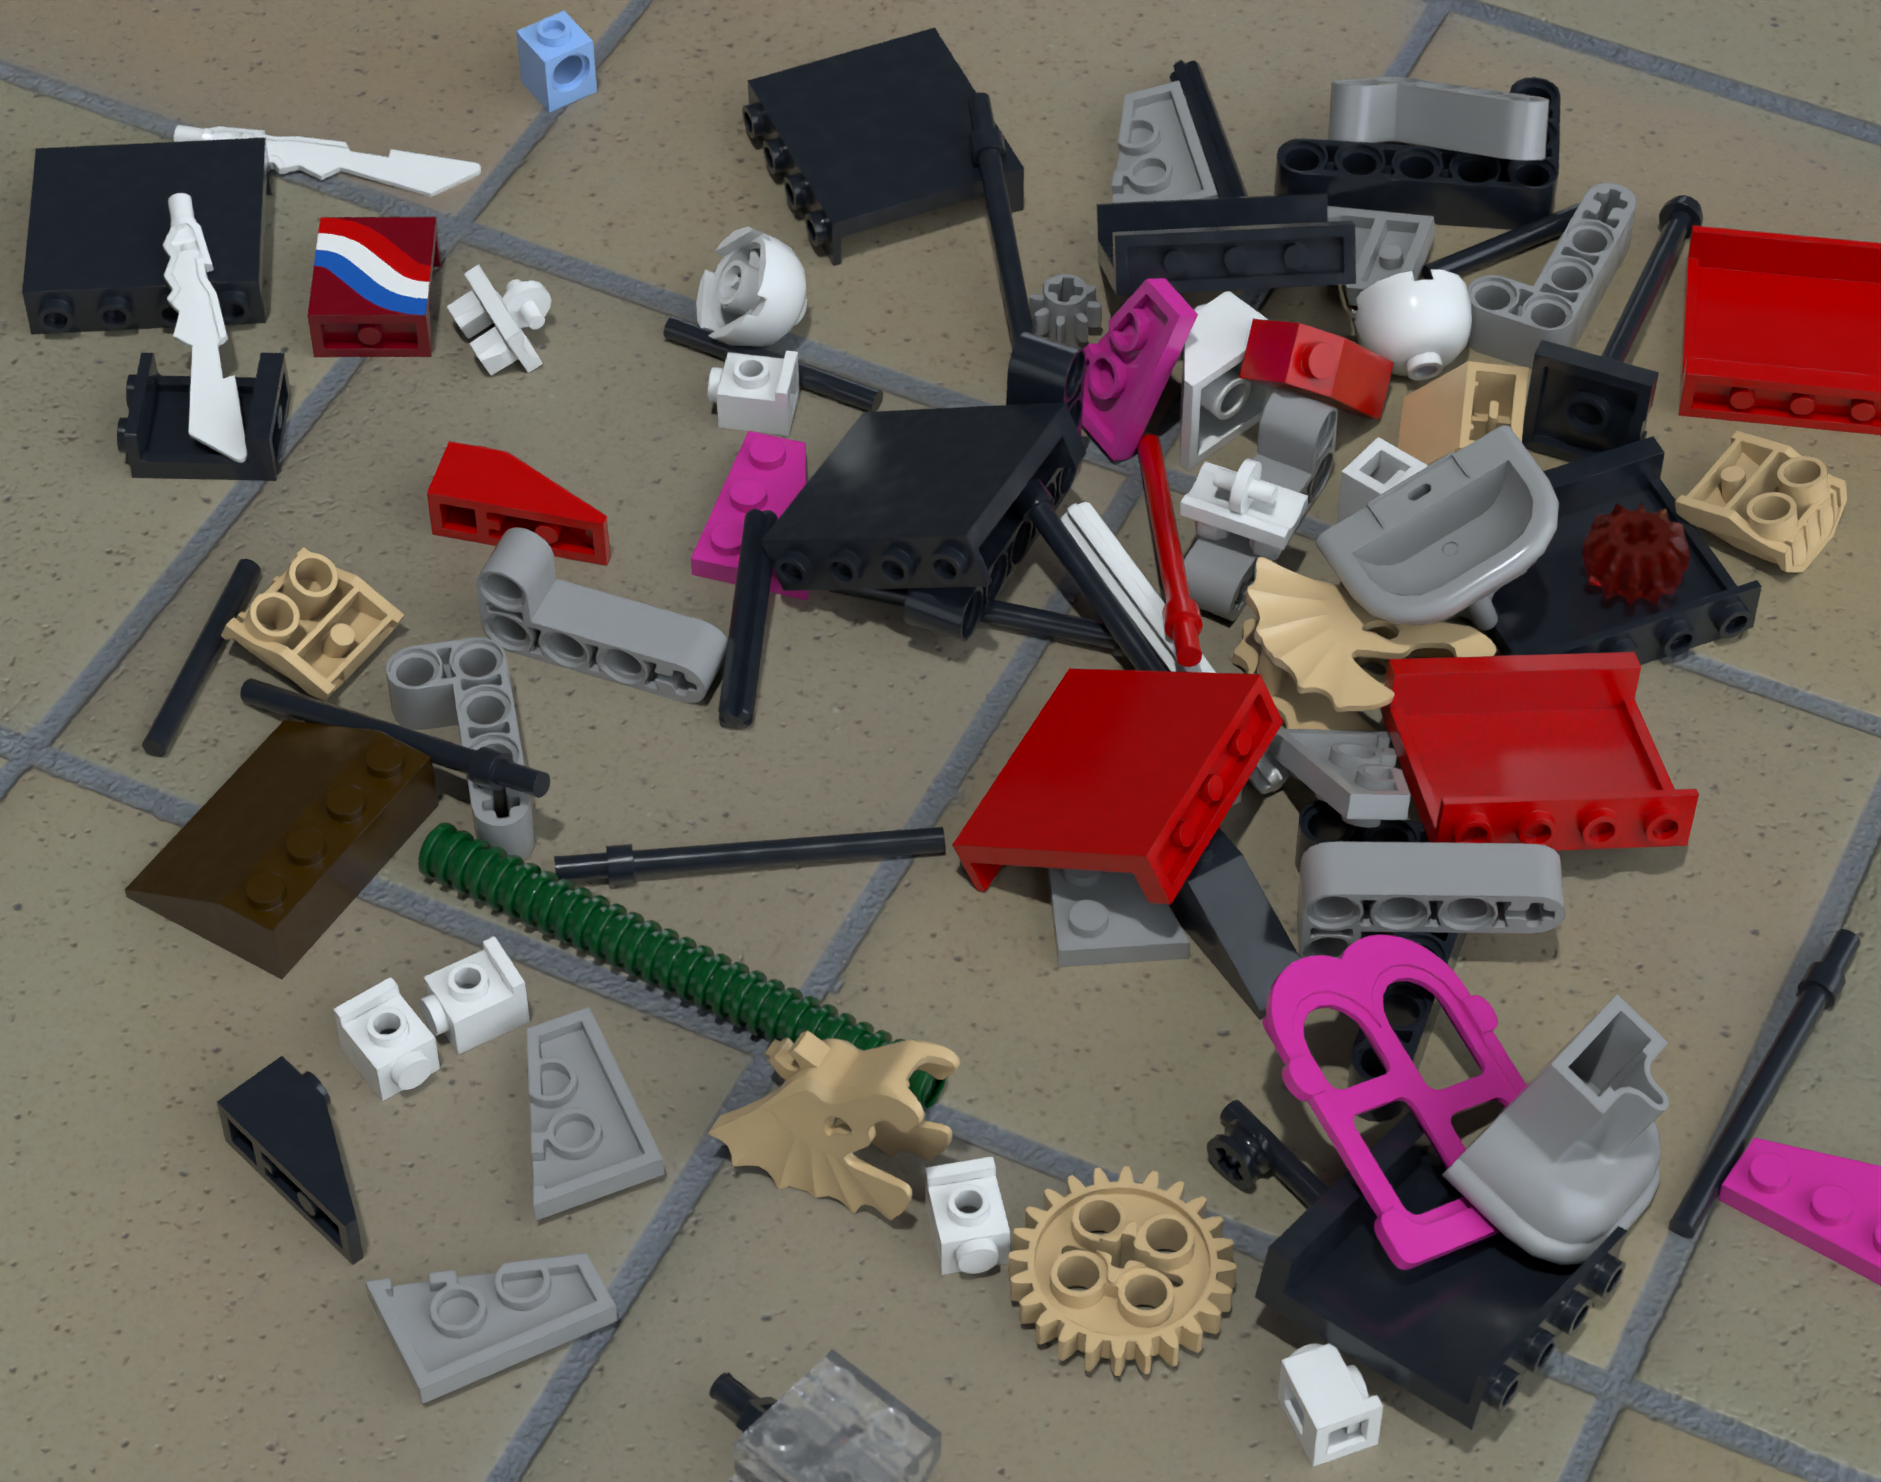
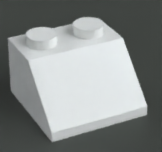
[1180,290,1274,471]

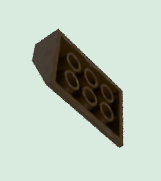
[125,720,438,980]

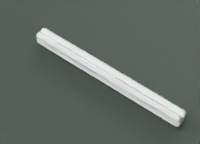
[1060,501,1290,794]

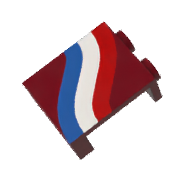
[307,217,441,357]

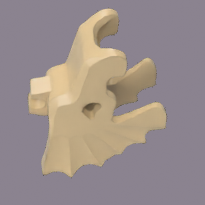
[1232,557,1497,731]
[708,1031,960,1220]

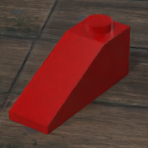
[1239,319,1394,420]
[427,441,611,566]

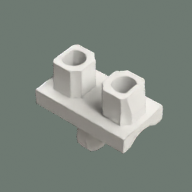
[447,264,552,376]
[1180,458,1308,560]

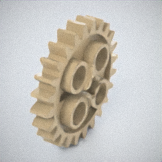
[1008,1166,1237,1376]

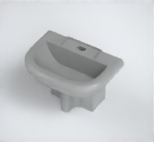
[1316,425,1559,631]
[1442,994,1669,1265]

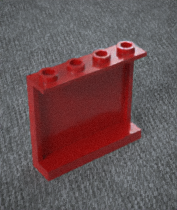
[1678,225,1881,435]
[1380,652,1699,851]
[952,668,1283,904]

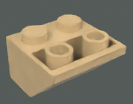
[1397,361,1529,466]

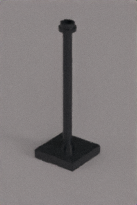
[1522,195,1703,462]

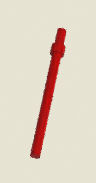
[1137,434,1203,667]

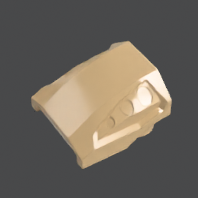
[1675,431,1847,572]
[221,547,404,701]

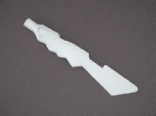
[174,125,481,197]
[163,193,248,463]

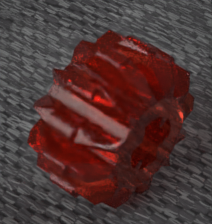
[1582,502,1690,607]

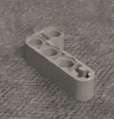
[1328,77,1549,160]
[1467,183,1637,370]
[1184,387,1337,621]
[476,527,728,703]
[386,637,535,860]
[1297,842,1565,958]

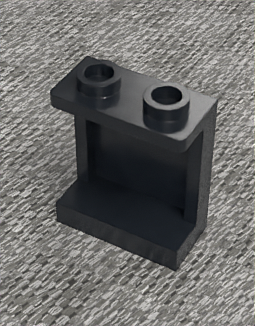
[117,352,291,481]

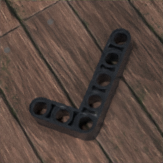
[1274,77,1561,230]
[903,332,1086,642]
[1295,800,1467,1122]

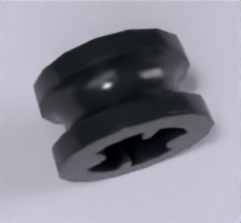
[1207,1119,1275,1189]

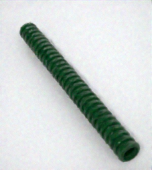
[418,822,946,1112]

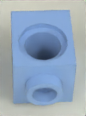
[516,11,597,113]

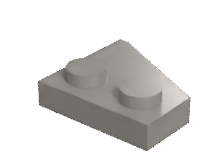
[1328,206,1436,306]

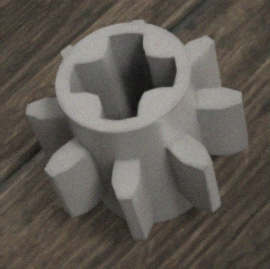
[1029,274,1102,346]

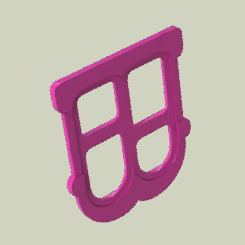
[1262,935,1526,1270]

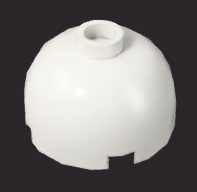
[696,227,807,347]
[1351,269,1472,380]

